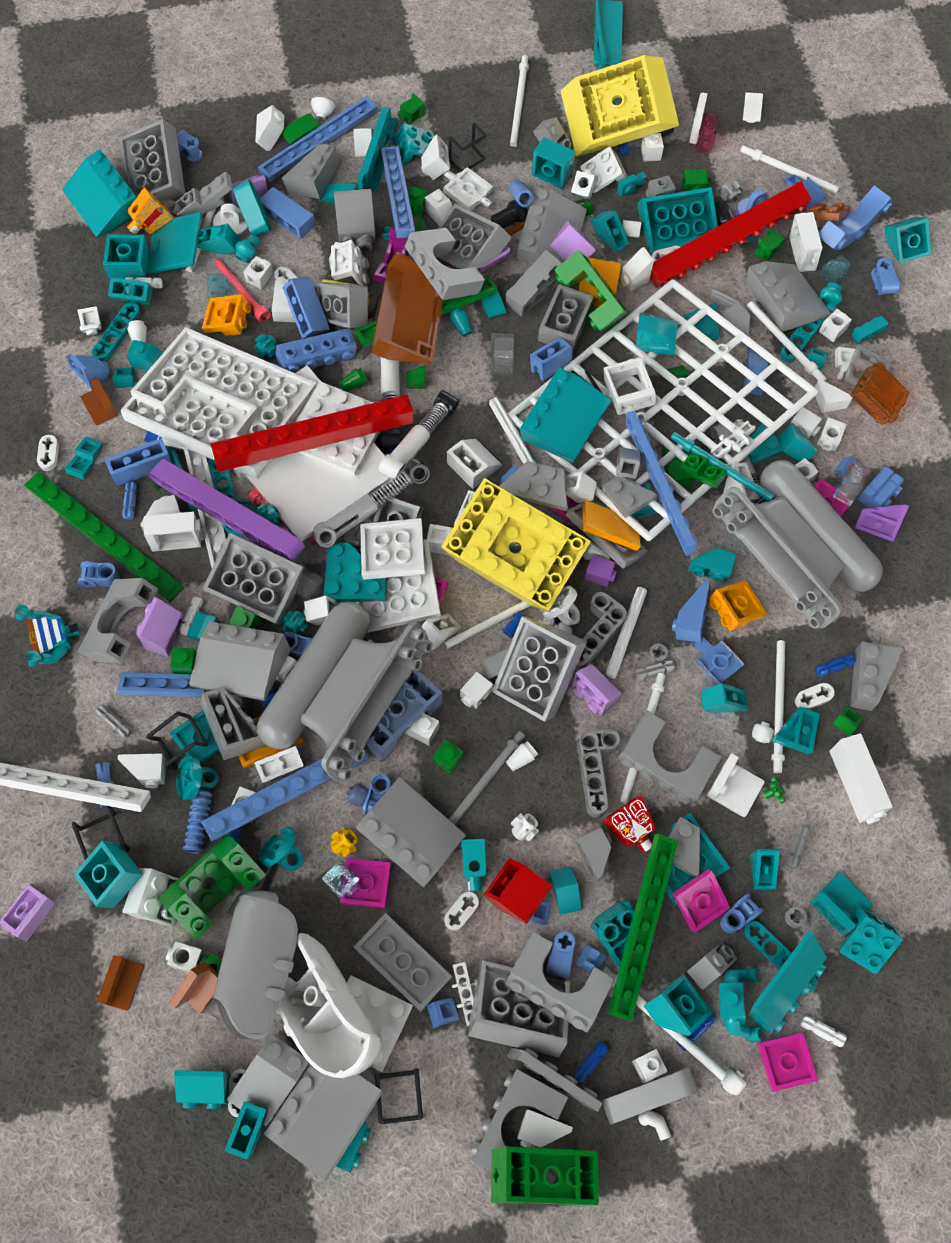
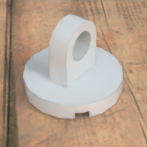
[213,204,249,237]
[541,586,580,626]

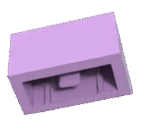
[136,597,184,657]
[572,664,622,716]

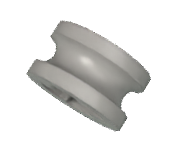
[356,237,373,254]
[648,643,668,663]
[785,906,807,928]

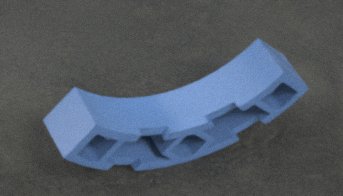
[819,185,893,250]

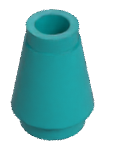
[449,308,473,337]

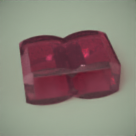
[696,112,719,155]

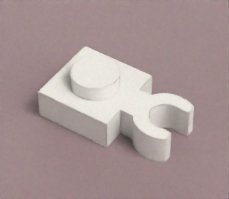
[835,347,855,380]

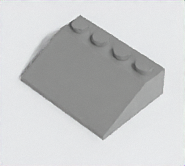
[119,119,185,201]
[517,187,587,263]
[438,204,512,269]
[746,261,831,332]
[202,533,304,626]
[492,616,587,722]
[189,622,291,701]
[355,777,466,887]
[468,960,570,1057]
[264,1064,383,1181]

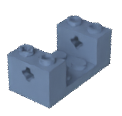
[365,670,442,762]

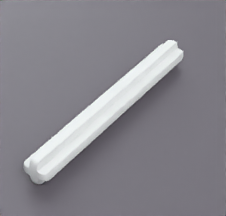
[489,397,536,464]
[605,587,647,679]

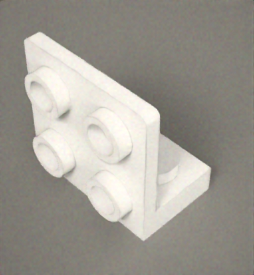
[580,146,628,193]
[331,240,369,287]
[706,753,764,817]

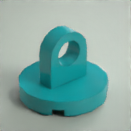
[176,756,219,801]
[258,827,303,871]

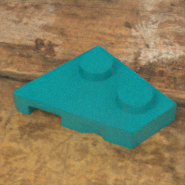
[743,423,783,465]
[772,707,820,755]

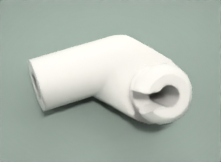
[638,1110,671,1141]

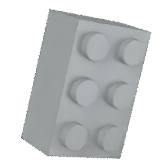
[538,284,594,353]

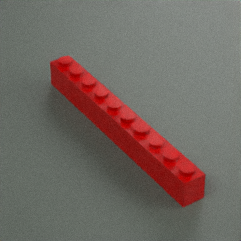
[650,181,812,288]
[210,394,414,472]

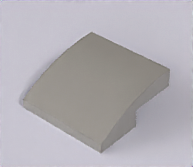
[844,345,890,396]

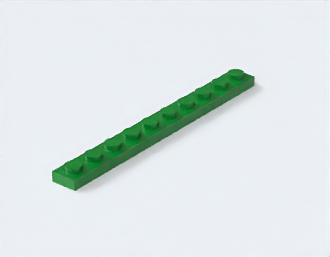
[24,471,184,603]

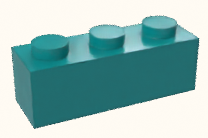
[852,316,889,344]

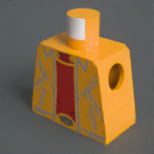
[127,187,174,235]

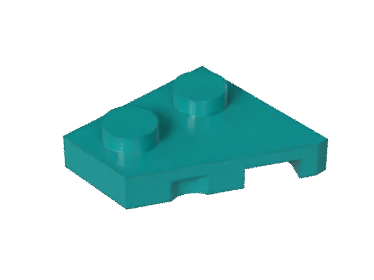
[684,302,719,346]

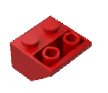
[483,858,552,924]

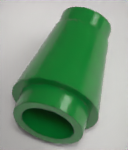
[338,368,368,391]

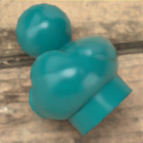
[234,235,260,264]
[819,283,842,314]

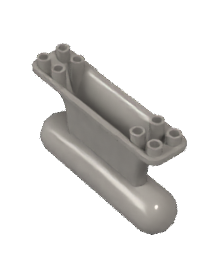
[713,460,883,628]
[256,601,433,782]

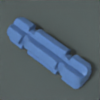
[122,482,138,520]

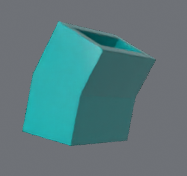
[187,612,222,642]

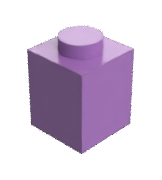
[584,555,617,587]

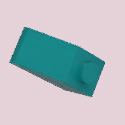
[590,210,630,253]
[127,340,164,371]
[701,683,748,714]
[225,1101,267,1160]

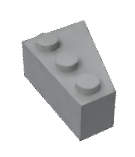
[282,144,341,199]
[506,250,562,317]
[850,641,903,711]
[201,687,265,761]

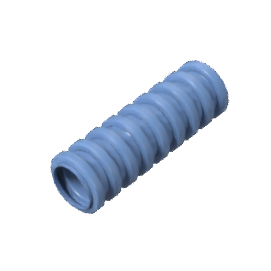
[509,180,533,207]
[183,790,213,854]

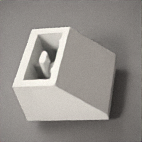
[447,439,502,489]
[123,868,178,927]

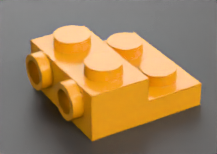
[202,294,251,336]
[709,580,768,632]

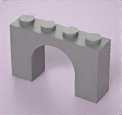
[405,228,485,300]
[78,578,158,663]
[618,710,721,804]
[505,932,614,1032]
[470,1069,568,1171]

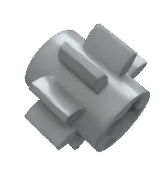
[721,180,744,203]

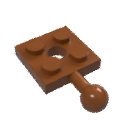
[789,202,850,221]

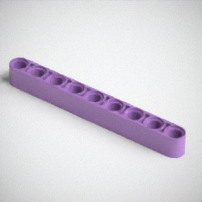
[148,459,305,562]

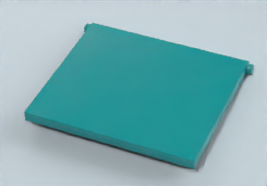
[146,211,202,274]

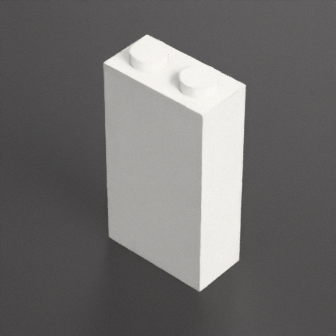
[829,733,893,825]

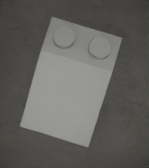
[334,189,376,244]
[315,282,368,328]
[373,496,424,523]
[227,1034,309,1127]

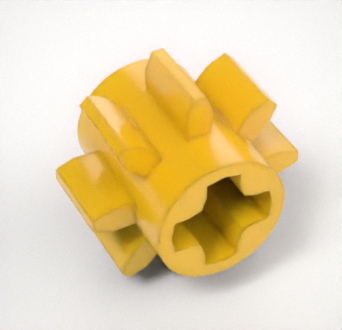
[330,828,358,857]

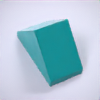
[778,423,818,462]
[750,849,780,890]
[548,866,582,915]

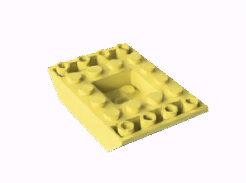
[561,55,679,157]
[441,478,591,612]

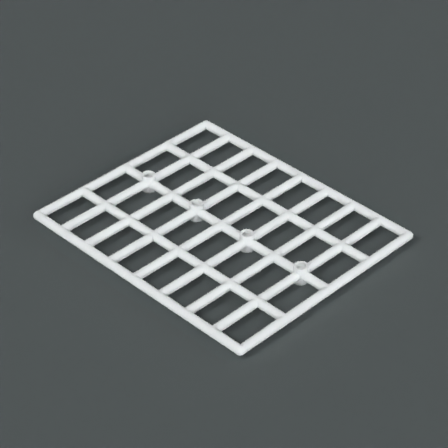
[508,279,818,541]

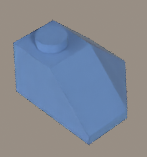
[65,355,111,390]

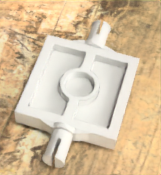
[443,167,493,211]

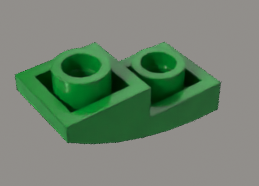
[281,113,320,145]
[680,452,727,489]

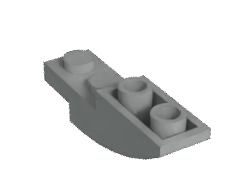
[168,172,233,218]

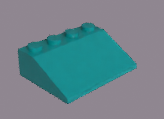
[62,149,137,238]
[637,187,718,254]
[519,368,611,463]
[748,930,827,1035]

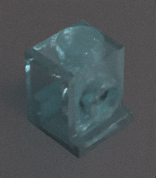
[819,255,851,283]
[207,272,228,300]
[321,860,359,898]

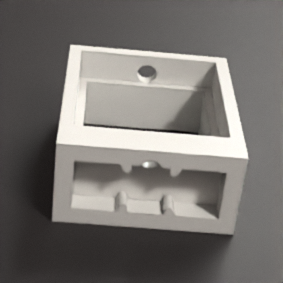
[789,212,823,272]
[604,357,656,415]
[144,512,204,552]

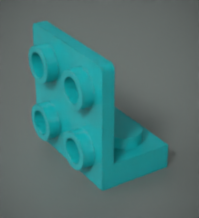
[393,123,434,165]
[810,872,873,936]
[839,905,903,974]

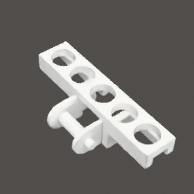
[710,420,755,460]
[452,962,477,1026]

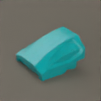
[636,313,678,355]
[590,900,655,967]

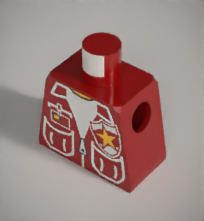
[602,796,655,853]

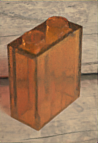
[850,362,910,425]

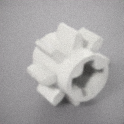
[511,813,539,841]

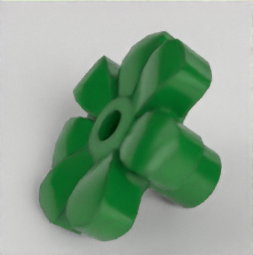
[763,776,786,804]

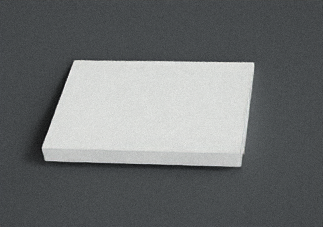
[121,327,317,479]
[244,366,393,541]

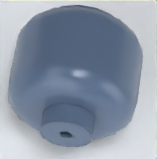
[346,784,369,807]

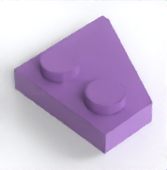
[855,504,909,542]

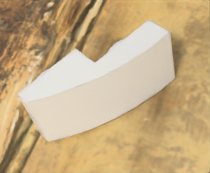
[743,93,763,123]

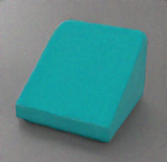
[807,347,828,371]
[112,367,134,388]

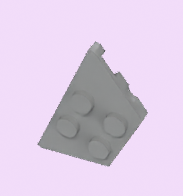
[499,461,568,511]

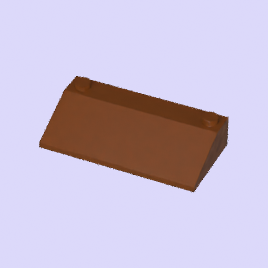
[371,252,443,364]

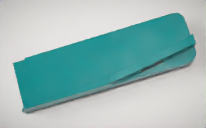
[593,0,623,70]
[358,106,398,191]

